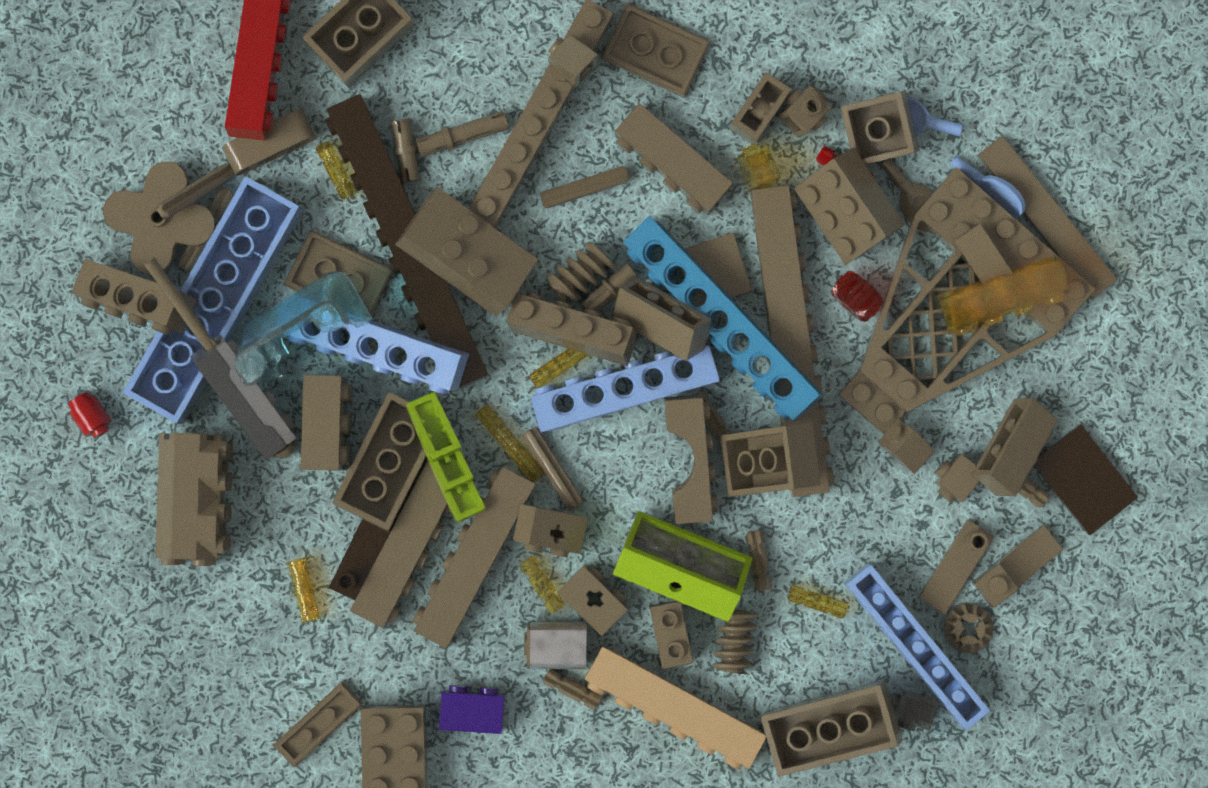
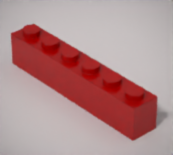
[225,0,291,141]

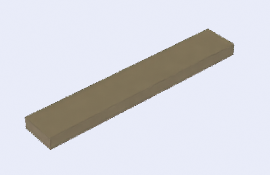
[977,135,1117,299]

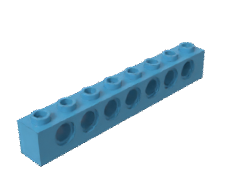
[623,216,824,421]

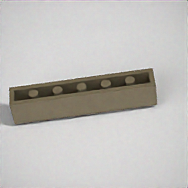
[350,460,472,628]
[412,466,536,649]

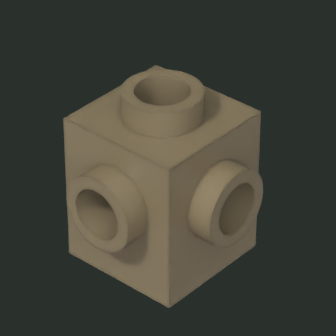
[777,85,832,137]

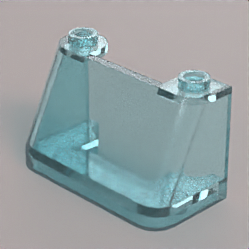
[235,272,373,386]

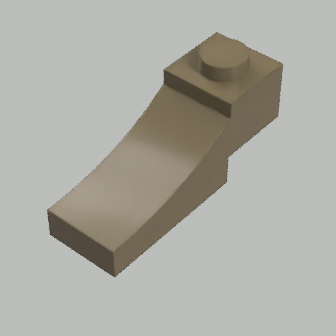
[972,525,1063,608]

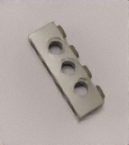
[71,259,197,335]

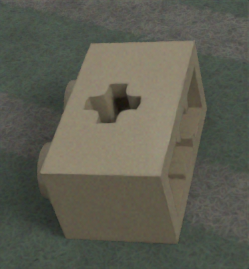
[729,72,792,146]
[513,504,588,558]
[557,565,628,636]
[649,601,693,669]

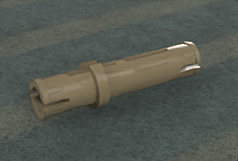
[415,110,509,158]

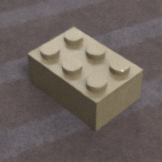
[302,0,415,88]
[794,147,905,265]
[301,375,353,471]
[720,423,821,497]
[361,704,428,788]

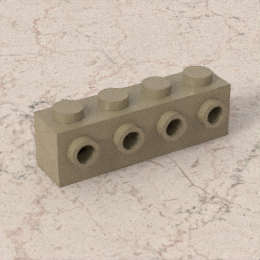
[506,292,637,366]

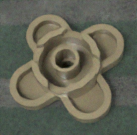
[103,162,217,275]

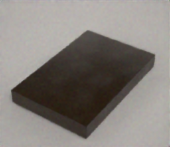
[1034,425,1138,535]

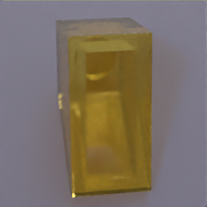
[737,144,781,194]

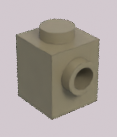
[878,419,935,474]
[935,454,979,503]

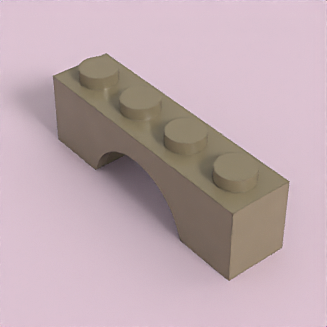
[664,395,718,524]

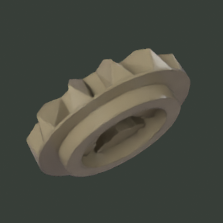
[944,604,994,653]

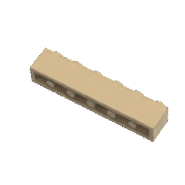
[584,645,766,770]

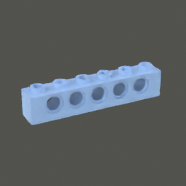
[279,296,469,394]
[531,346,720,433]
[843,564,990,731]

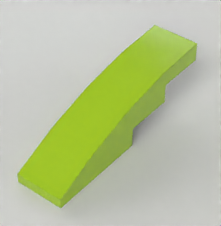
[406,391,486,523]

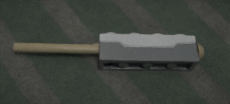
[144,257,297,460]

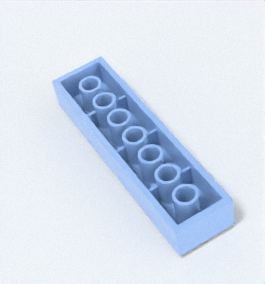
[123,176,304,424]

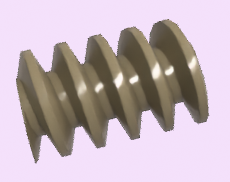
[547,242,616,303]
[712,609,758,675]

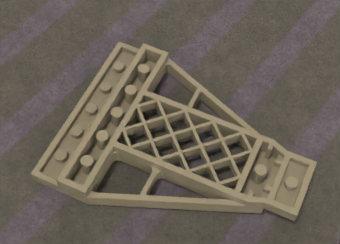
[838,167,1095,435]

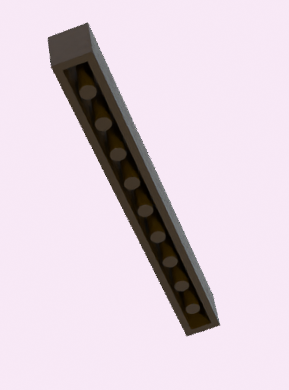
[325,94,489,391]

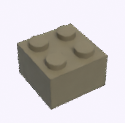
[840,90,920,164]

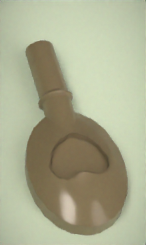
[880,159,934,232]

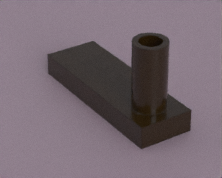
[329,519,390,600]

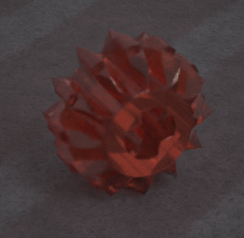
[830,271,884,322]

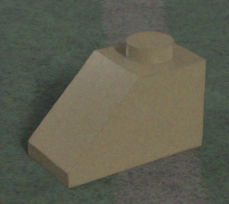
[548,35,597,88]

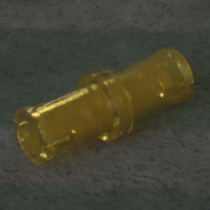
[286,558,321,623]

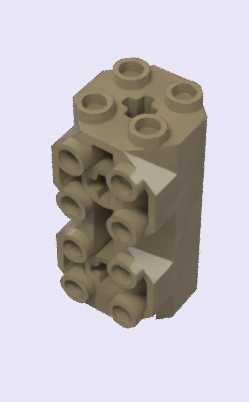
[156,433,233,566]

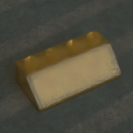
[935,255,1070,336]

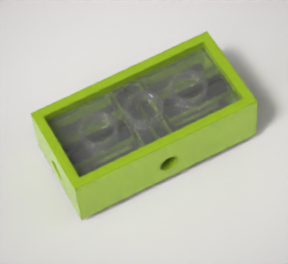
[613,511,753,622]

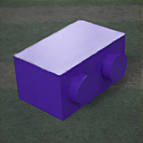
[439,685,505,734]

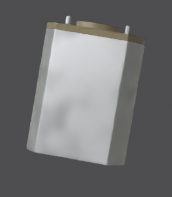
[523,622,587,669]

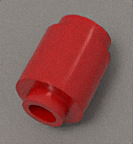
[67,391,112,439]

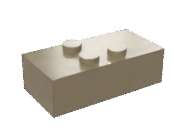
[395,187,538,316]
[332,392,427,532]
[761,680,903,777]

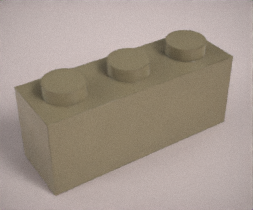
[612,277,712,361]
[972,398,1058,497]

